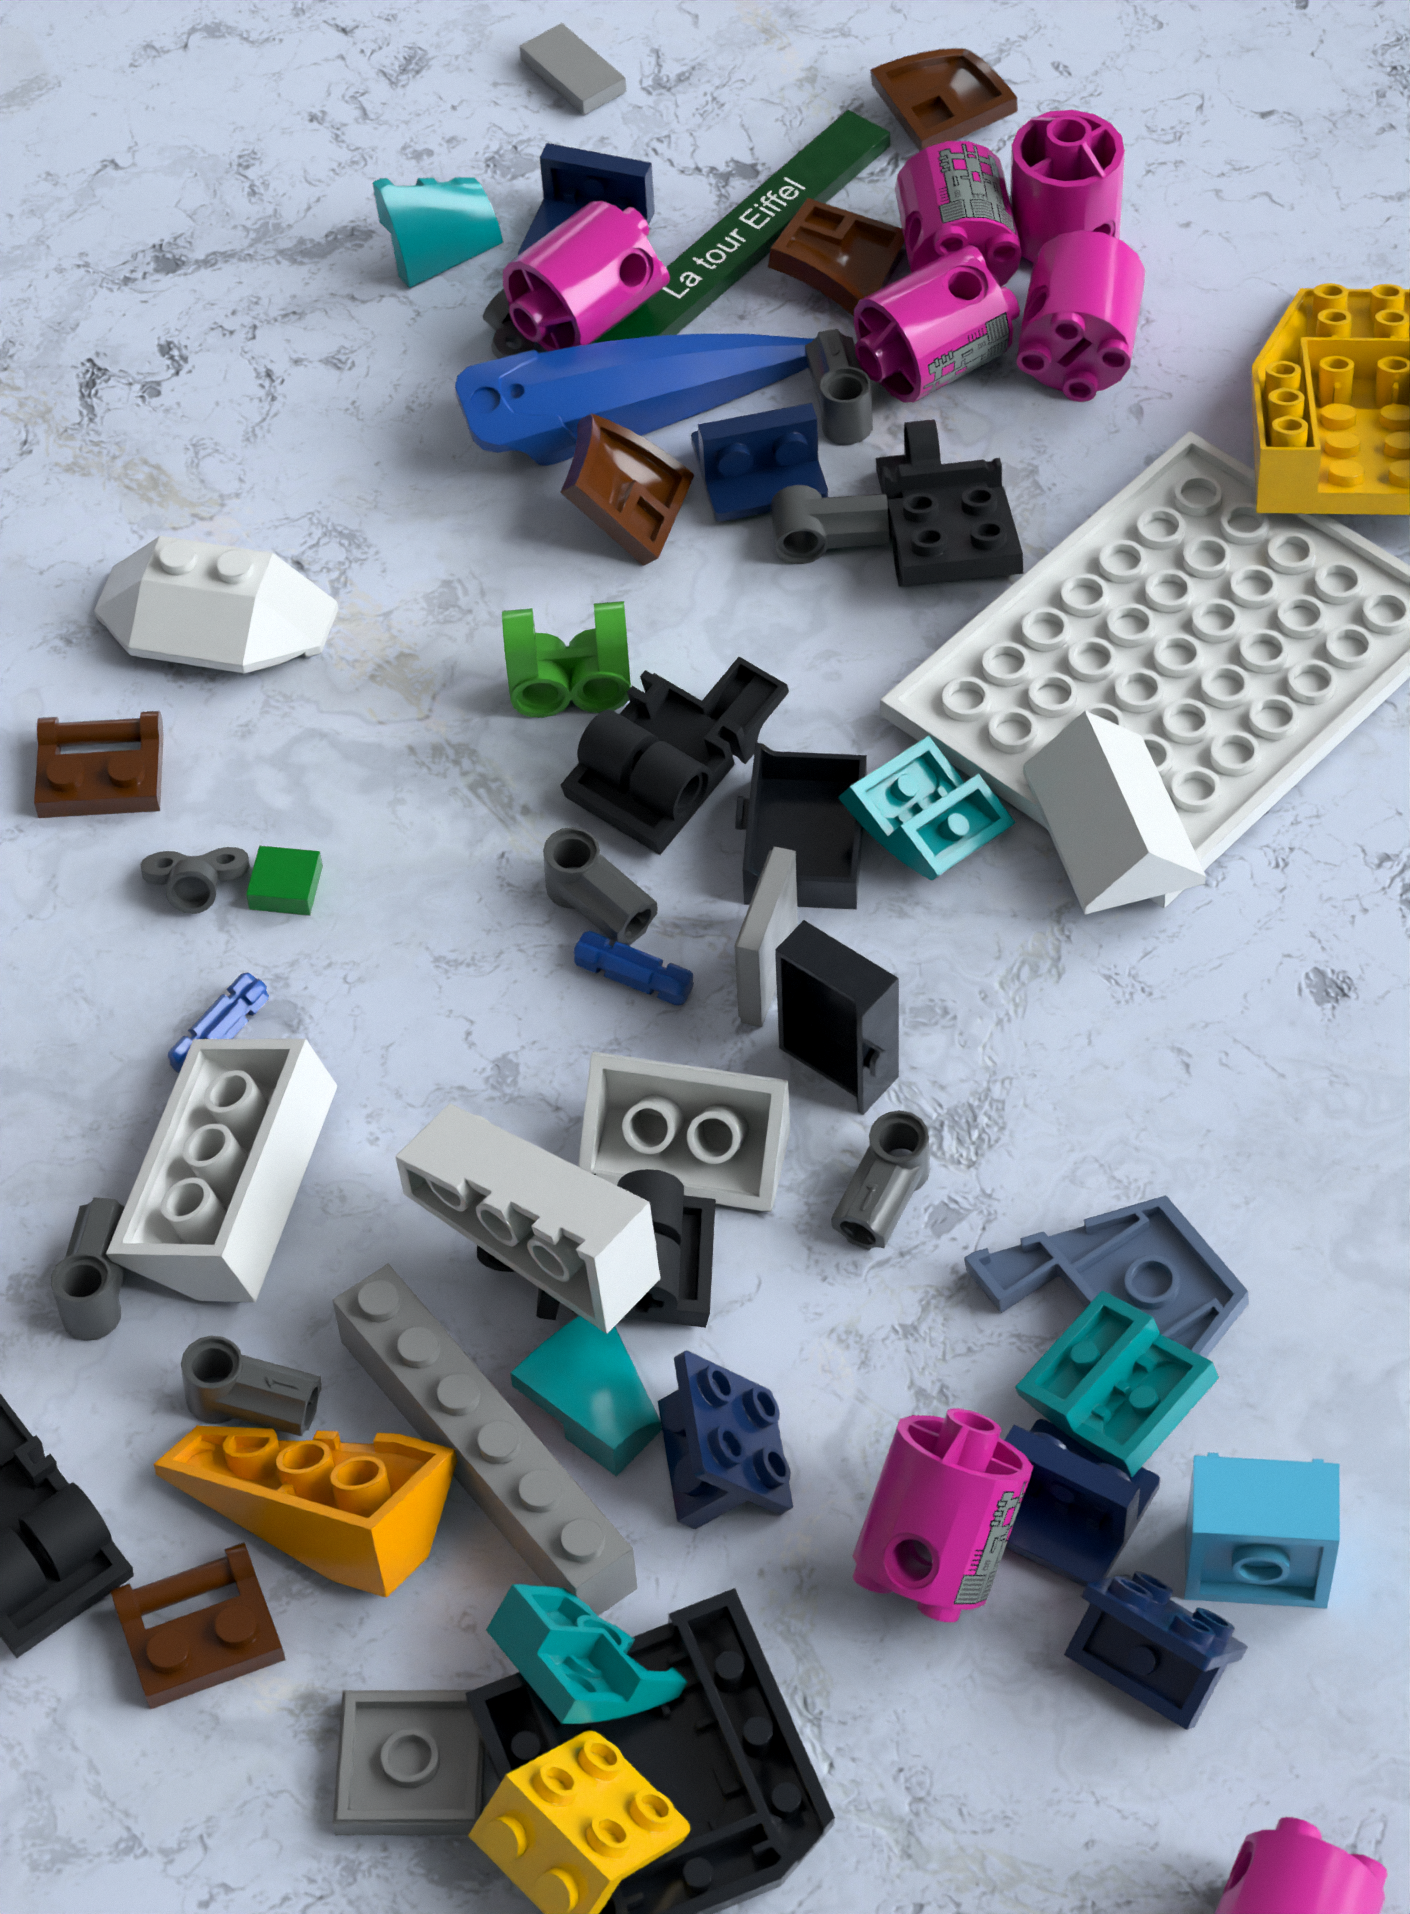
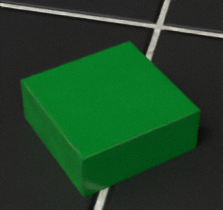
[246,845,323,915]

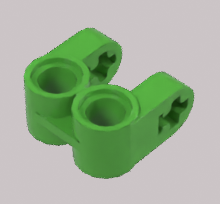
[502,601,631,718]

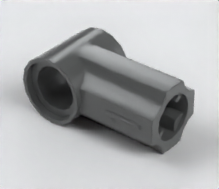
[805,329,873,444]
[771,485,889,564]
[543,827,658,945]
[831,1110,930,1250]
[51,1197,126,1341]
[181,1336,321,1437]

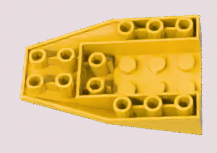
[1251,283,1410,515]

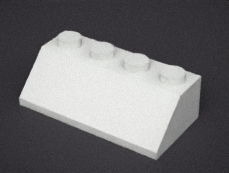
[106,1039,337,1302]

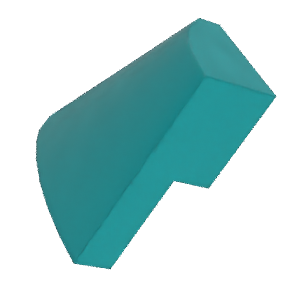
[372,177,503,288]
[510,1316,662,1477]
[486,1584,688,1724]

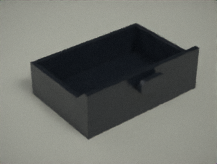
[735,743,867,910]
[775,920,899,1115]

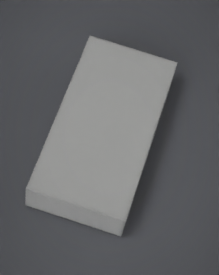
[519,23,626,115]

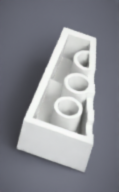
[395,1103,661,1334]

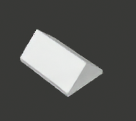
[1023,711,1206,915]
[578,1052,790,1212]

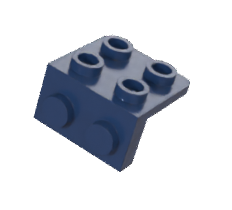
[518,143,655,255]

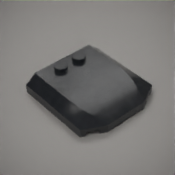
[465,1588,835,1914]

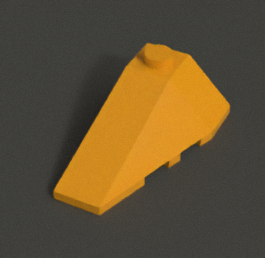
[153,1426,457,1598]

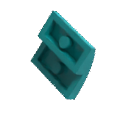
[838,735,1016,881]
[1015,1290,1219,1477]

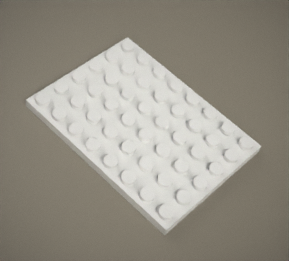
[880,431,1410,908]

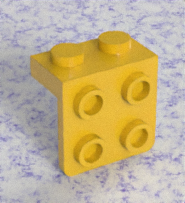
[468,1731,690,1914]

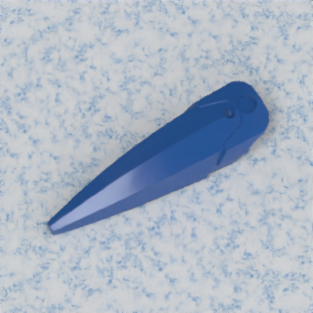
[455,334,814,466]

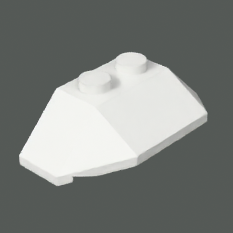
[94,536,338,673]

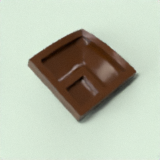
[870,48,1018,151]
[768,198,907,317]
[560,413,695,566]

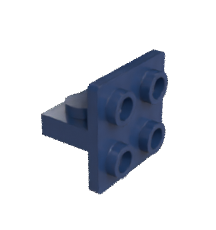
[691,403,828,522]
[658,1350,793,1529]
[1004,1419,1160,1587]
[1064,1571,1248,1730]

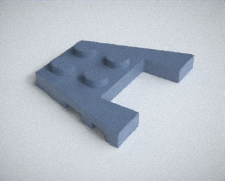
[964,1195,1249,1358]

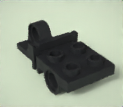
[876,419,1023,587]
[560,657,789,855]
[477,1169,716,1328]
[0,1394,134,1659]

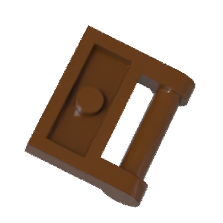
[34,711,163,818]
[110,1542,286,1710]

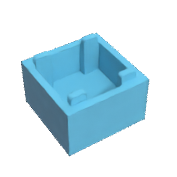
[1184,1452,1340,1608]

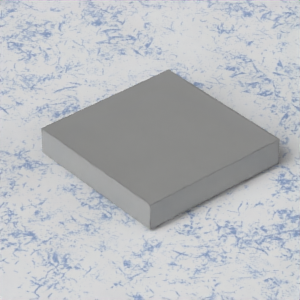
[734,846,798,1027]
[333,1690,485,1835]

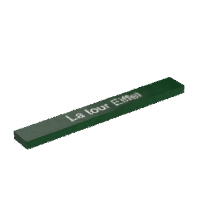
[593,110,890,344]

